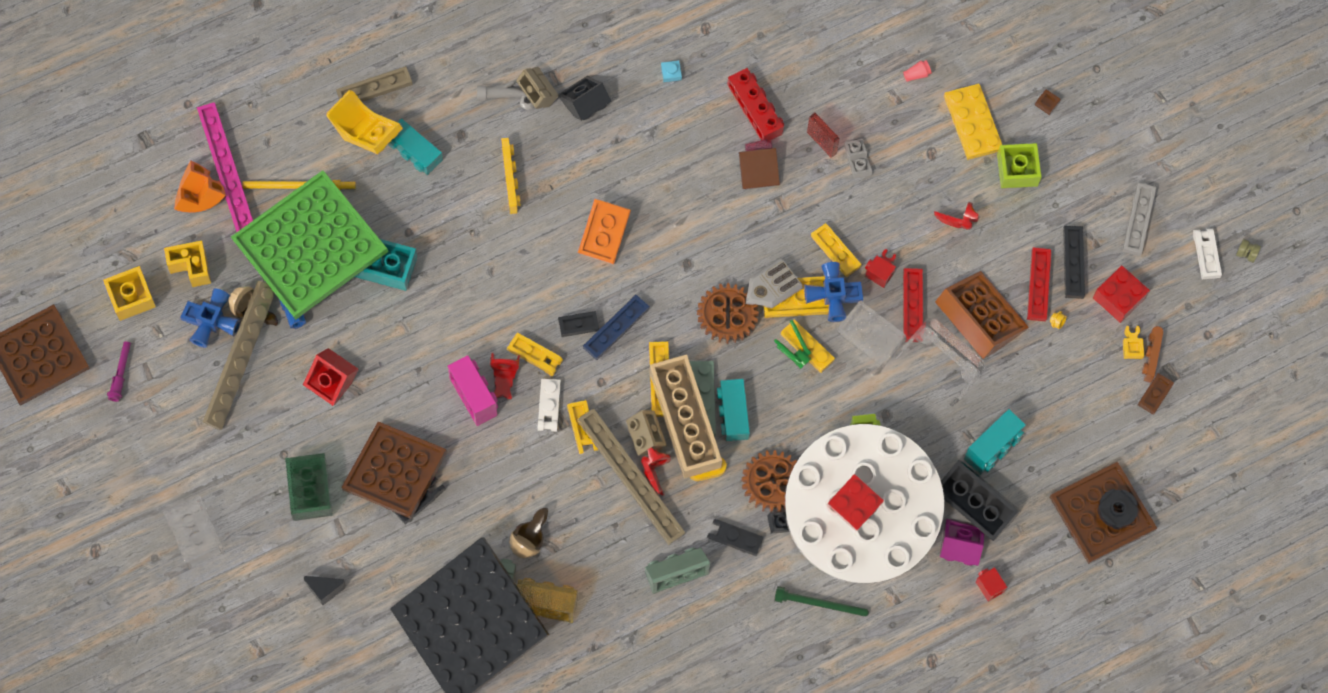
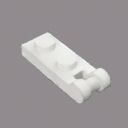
[1193,229,1222,279]
[538,379,561,432]

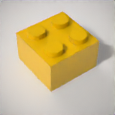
[103,266,156,321]

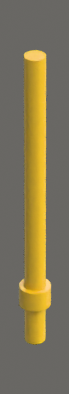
[242,180,356,191]

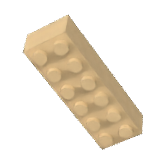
[649,355,722,479]

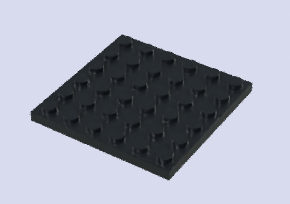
[390,537,550,693]

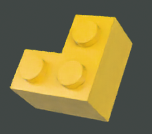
[164,241,211,287]

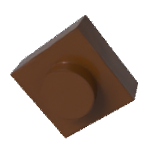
[1035,89,1061,116]

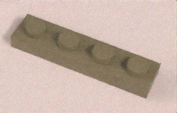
[336,66,413,102]

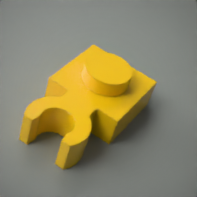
[1123,326,1144,359]

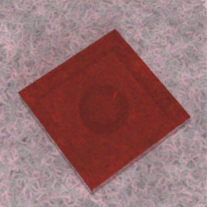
[807,112,840,158]

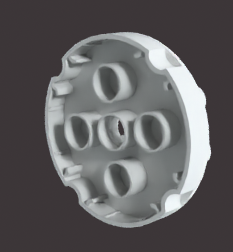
[785,424,944,583]

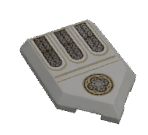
[746,259,803,308]

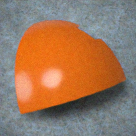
[174,160,226,213]

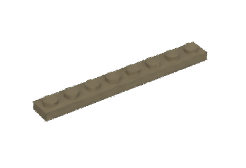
[203,281,275,430]
[577,408,685,545]

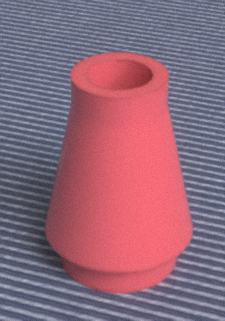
[903,60,932,82]

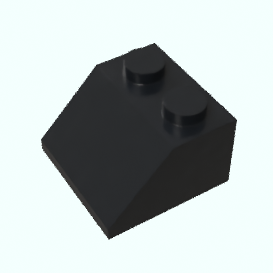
[558,75,612,121]

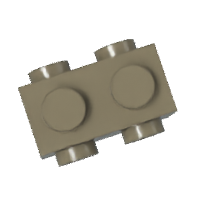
[626,410,667,456]

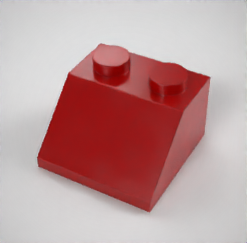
[303,348,359,406]

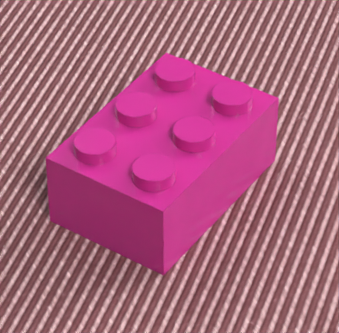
[447,355,498,426]

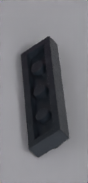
[1063,226,1085,299]

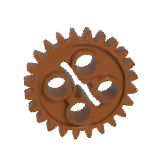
[697,283,759,344]
[741,450,797,512]

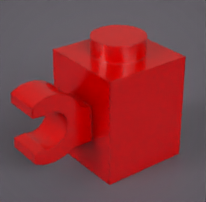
[865,249,896,288]

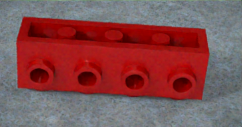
[727,68,785,144]

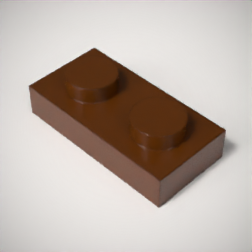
[1137,373,1174,415]

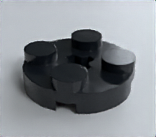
[1097,489,1138,530]

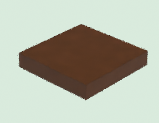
[738,148,780,189]

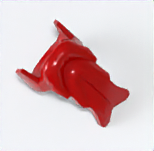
[934,202,979,230]
[490,353,520,400]
[641,447,671,496]

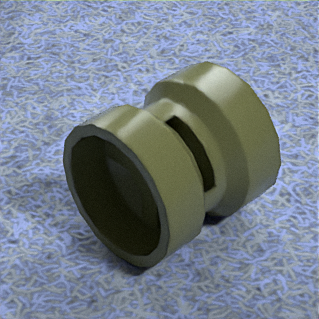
[1236,238,1261,263]

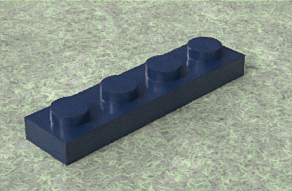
[583,294,650,360]

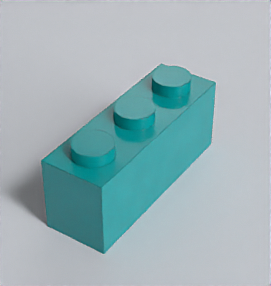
[388,118,443,175]
[717,379,750,441]

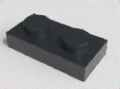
[558,311,599,337]

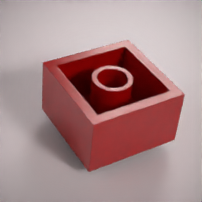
[1093,265,1150,323]
[826,474,884,531]

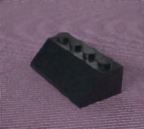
[941,460,1021,541]

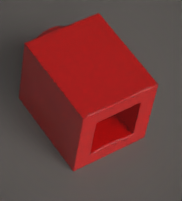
[976,567,1007,602]

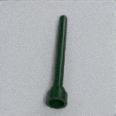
[774,586,869,617]

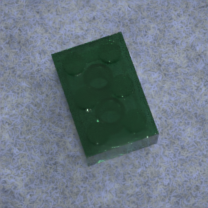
[285,453,333,521]

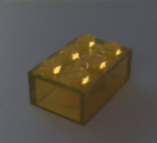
[517,578,578,623]

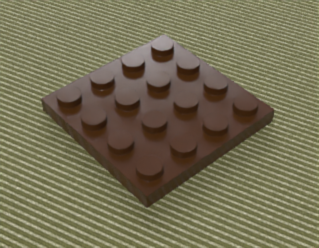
[0,304,90,406]
[341,421,447,519]
[1049,461,1157,564]

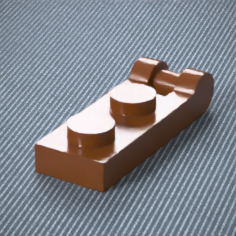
[1142,326,1163,383]

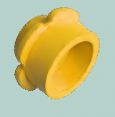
[1050,311,1067,329]

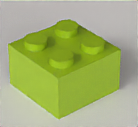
[997,143,1041,189]

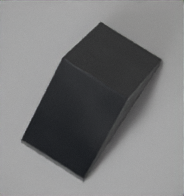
[304,576,346,605]

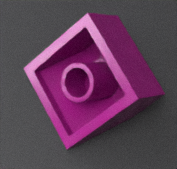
[940,519,984,566]

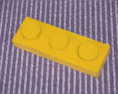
[811,223,862,278]
[781,319,835,373]

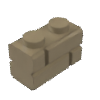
[516,67,558,109]

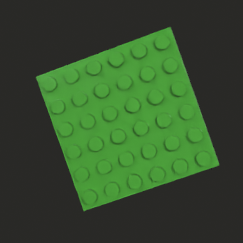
[231,170,389,320]

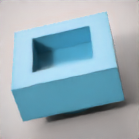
[661,61,682,82]

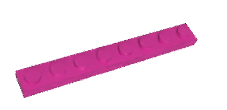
[197,102,253,232]

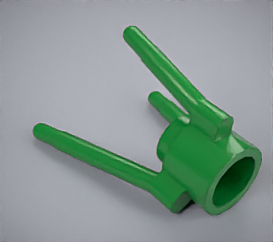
[774,320,812,369]

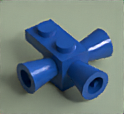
[804,262,863,322]
[180,288,241,348]

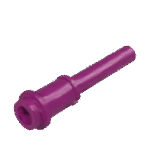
[107,341,131,402]

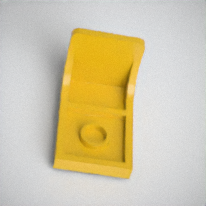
[326,90,403,155]

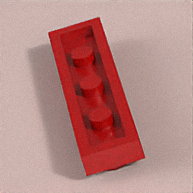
[1027,247,1051,322]
[903,268,923,342]

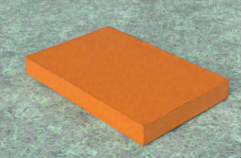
[578,199,631,264]

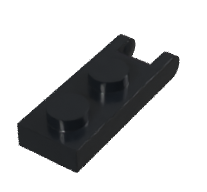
[707,519,763,556]

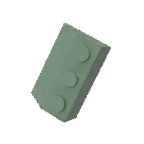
[645,547,710,594]

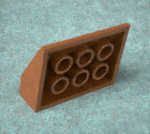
[935,271,1029,359]

